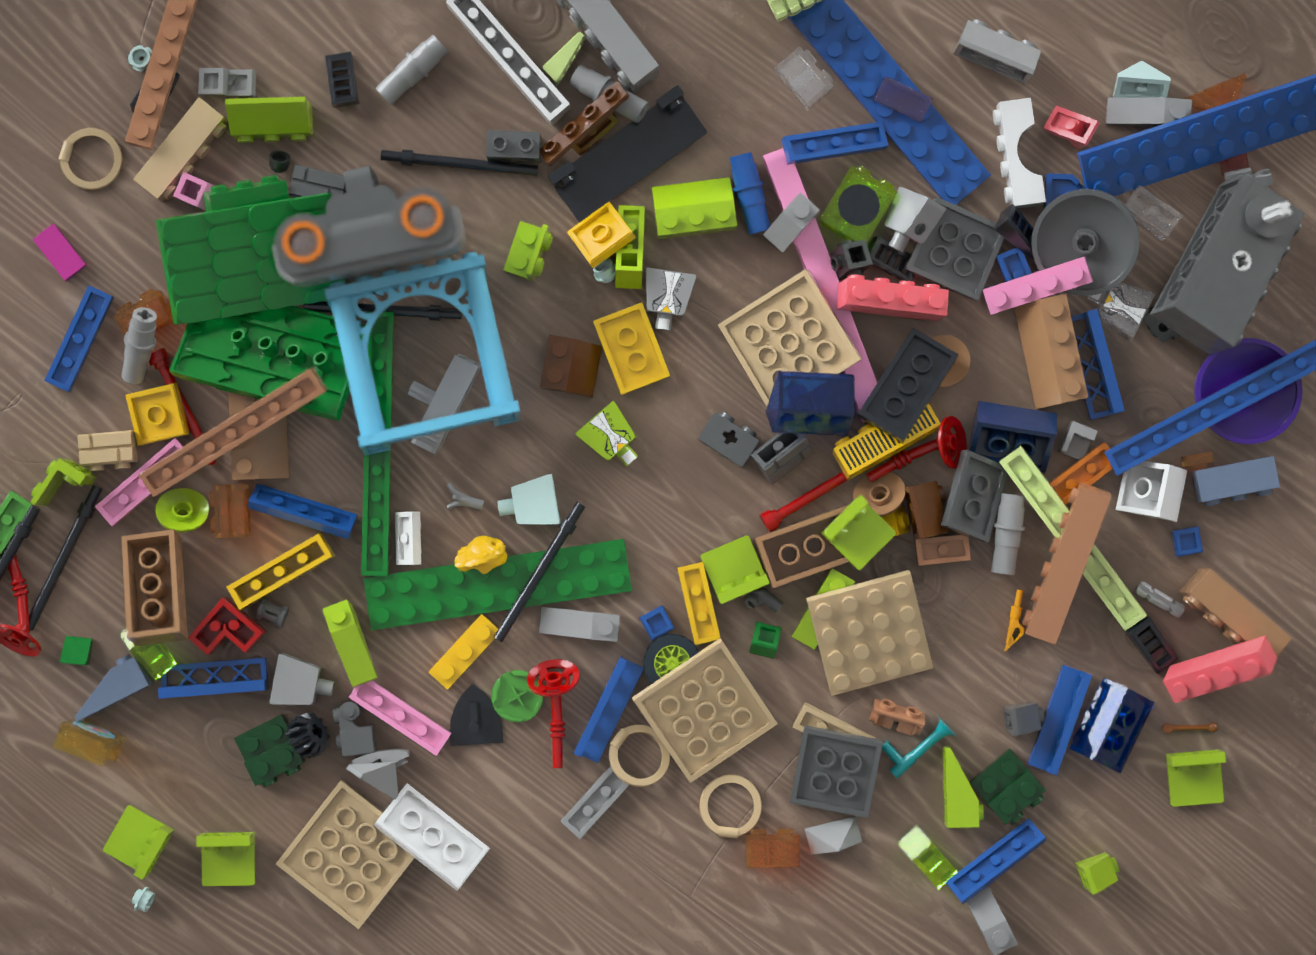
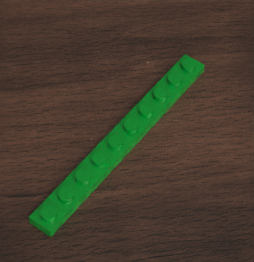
[361,312,394,576]

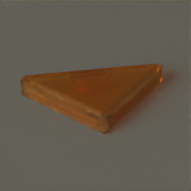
[1184,73,1247,111]

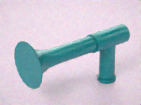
[882,716,957,779]

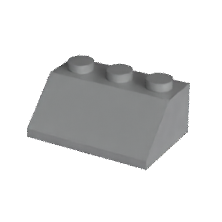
[953,19,1041,84]

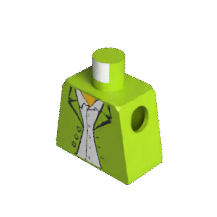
[575,401,638,467]

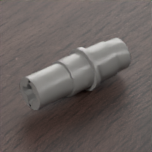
[375,35,449,105]
[570,65,649,123]
[121,307,157,384]
[991,493,1025,575]

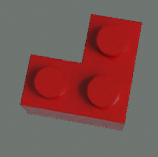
[188,597,267,655]

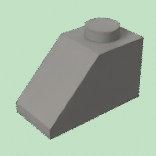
[763,192,820,253]

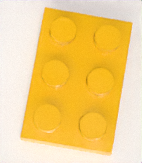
[593,302,670,395]

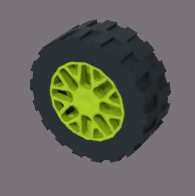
[643,634,699,684]

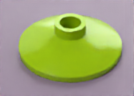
[155,488,209,532]

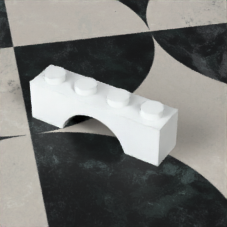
[993,98,1046,209]

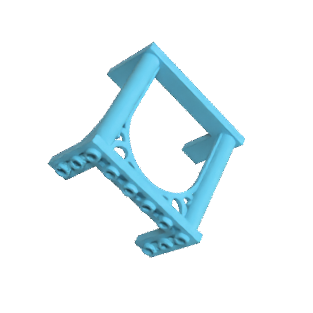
[324,252,520,456]

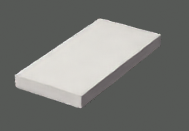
[374,783,490,891]

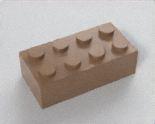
[754,505,849,588]
[122,529,188,646]
[1179,568,1292,656]

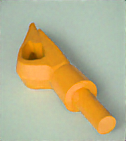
[1004,589,1025,651]

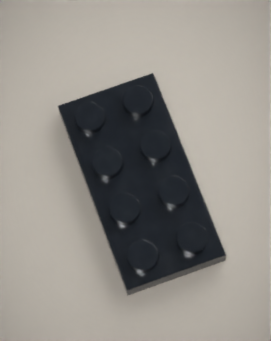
[857,328,959,443]

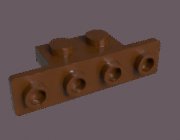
[540,81,629,166]

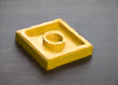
[567,202,636,269]
[125,383,190,446]

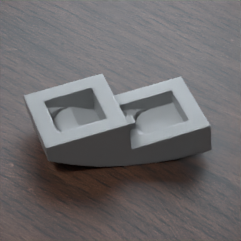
[198,68,256,97]

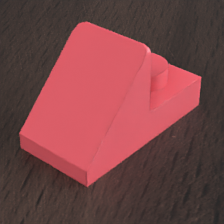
[1043,105,1100,149]

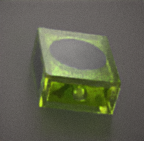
[818,165,897,243]

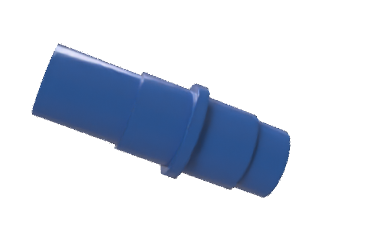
[729,152,770,235]

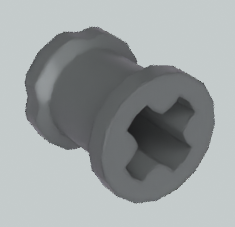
[256,597,289,629]

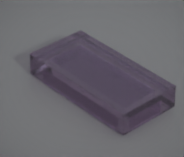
[874,76,933,124]

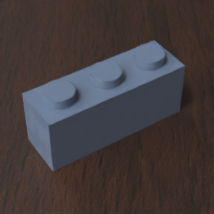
[1191,456,1280,507]

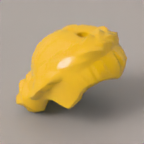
[455,536,507,574]

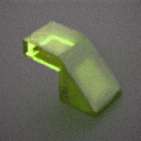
[119,628,177,681]
[897,825,958,890]

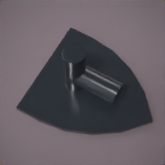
[450,684,503,746]

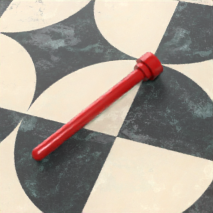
[148,348,216,465]
[759,471,848,532]

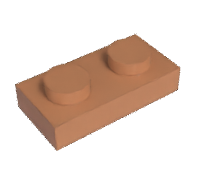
[915,534,971,566]

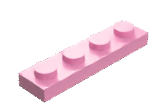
[983,256,1093,315]
[95,438,183,527]
[349,680,452,756]

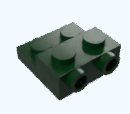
[234,714,306,788]
[969,748,1046,825]

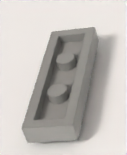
[560,766,629,839]

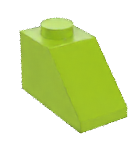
[1075,852,1120,895]

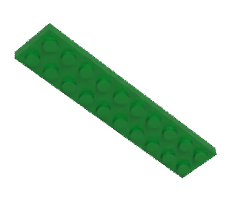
[363,539,632,630]

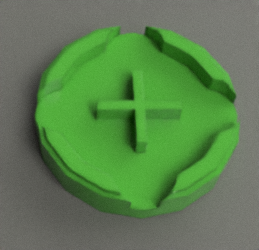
[491,670,543,723]

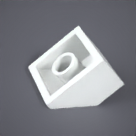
[1116,461,1187,522]

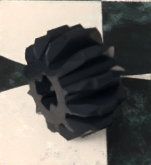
[285,713,330,759]

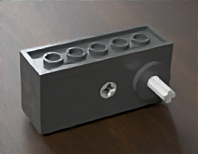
[1150,173,1305,355]

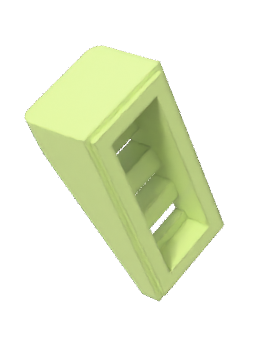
[542,32,585,86]

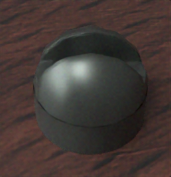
[269,151,290,174]

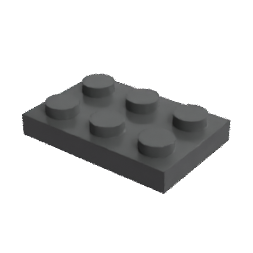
[941,450,1007,542]

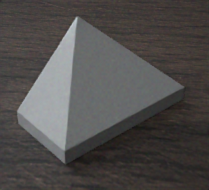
[346,762,398,800]
[804,816,862,855]

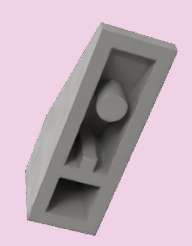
[1105,97,1192,128]
[539,607,620,642]
[966,886,1018,955]

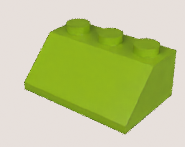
[225,97,313,143]
[652,177,737,240]

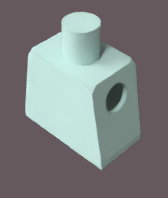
[497,474,560,525]

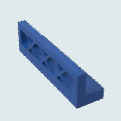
[1071,309,1125,420]
[573,656,644,763]
[158,657,269,699]
[1027,665,1092,775]

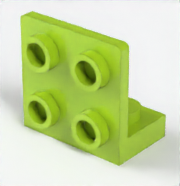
[503,221,553,281]
[30,458,98,506]
[821,495,896,570]
[700,535,770,604]
[1166,749,1226,807]
[103,805,175,880]
[196,832,256,886]

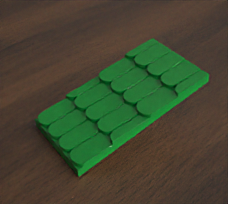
[155,193,345,325]
[170,306,365,421]

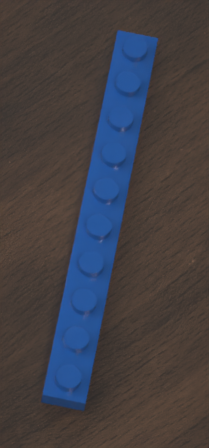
[1104,339,1316,476]

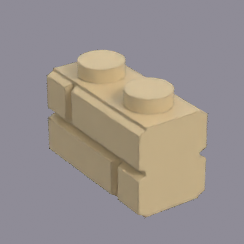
[78,430,138,472]

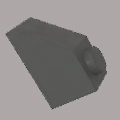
[1003,702,1045,736]

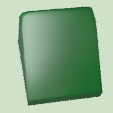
[749,621,782,658]
[60,636,93,665]

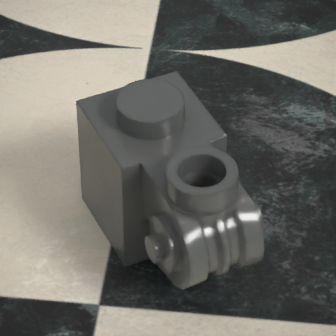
[333,701,377,756]

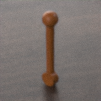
[1162,722,1218,734]

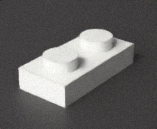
[395,512,422,565]

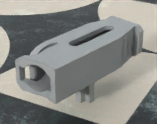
[407,353,481,455]

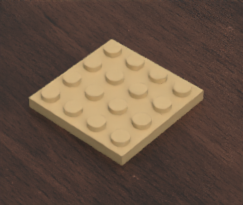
[718,269,863,415]
[806,570,933,696]
[632,638,778,783]
[276,779,414,929]

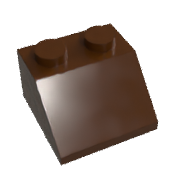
[540,334,602,398]
[905,481,948,539]

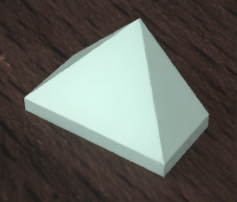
[1113,61,1171,98]

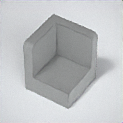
[1058,421,1098,460]

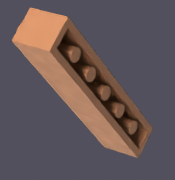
[1022,482,1112,645]

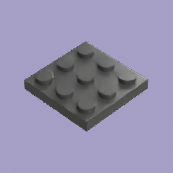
[905,197,1004,301]
[790,725,883,818]

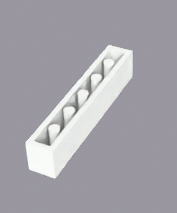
[446,0,571,126]

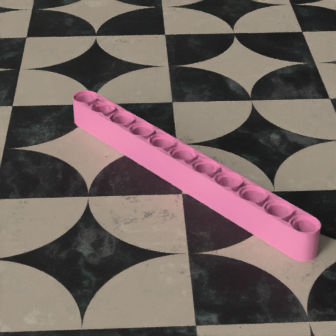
[762,148,877,424]

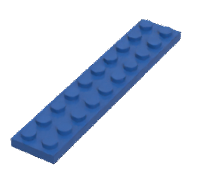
[787,0,991,205]
[1077,74,1316,196]

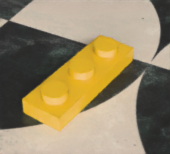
[677,562,720,645]
[428,614,498,690]

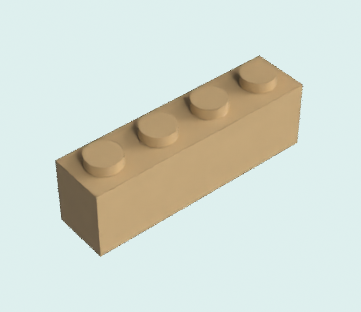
[133,97,228,202]

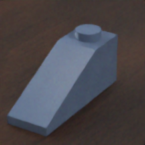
[75,654,153,721]

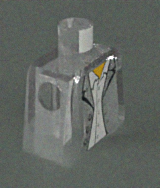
[1086,283,1156,341]

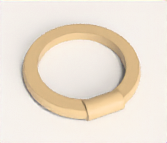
[58,128,123,190]
[609,724,670,787]
[699,774,762,839]

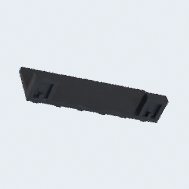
[548,85,707,222]

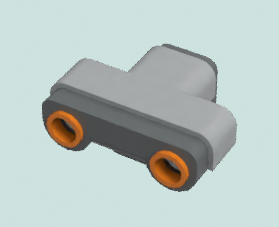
[272,166,465,287]

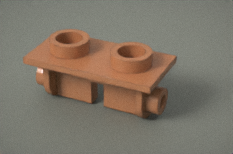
[869,699,925,736]

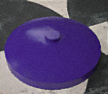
[1194,338,1303,444]

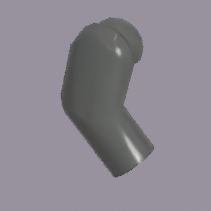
[744,588,784,613]

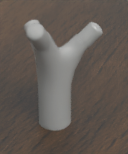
[446,483,484,511]

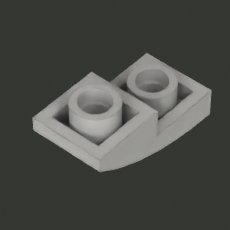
[352,748,411,768]

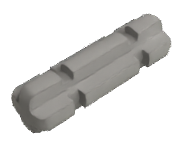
[1135,582,1185,618]

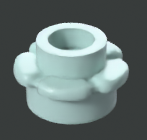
[128,45,152,71]
[593,259,616,283]
[132,887,155,912]

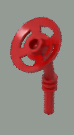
[866,416,967,483]
[0,554,42,656]
[527,659,580,768]

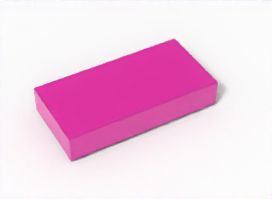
[32,223,87,282]

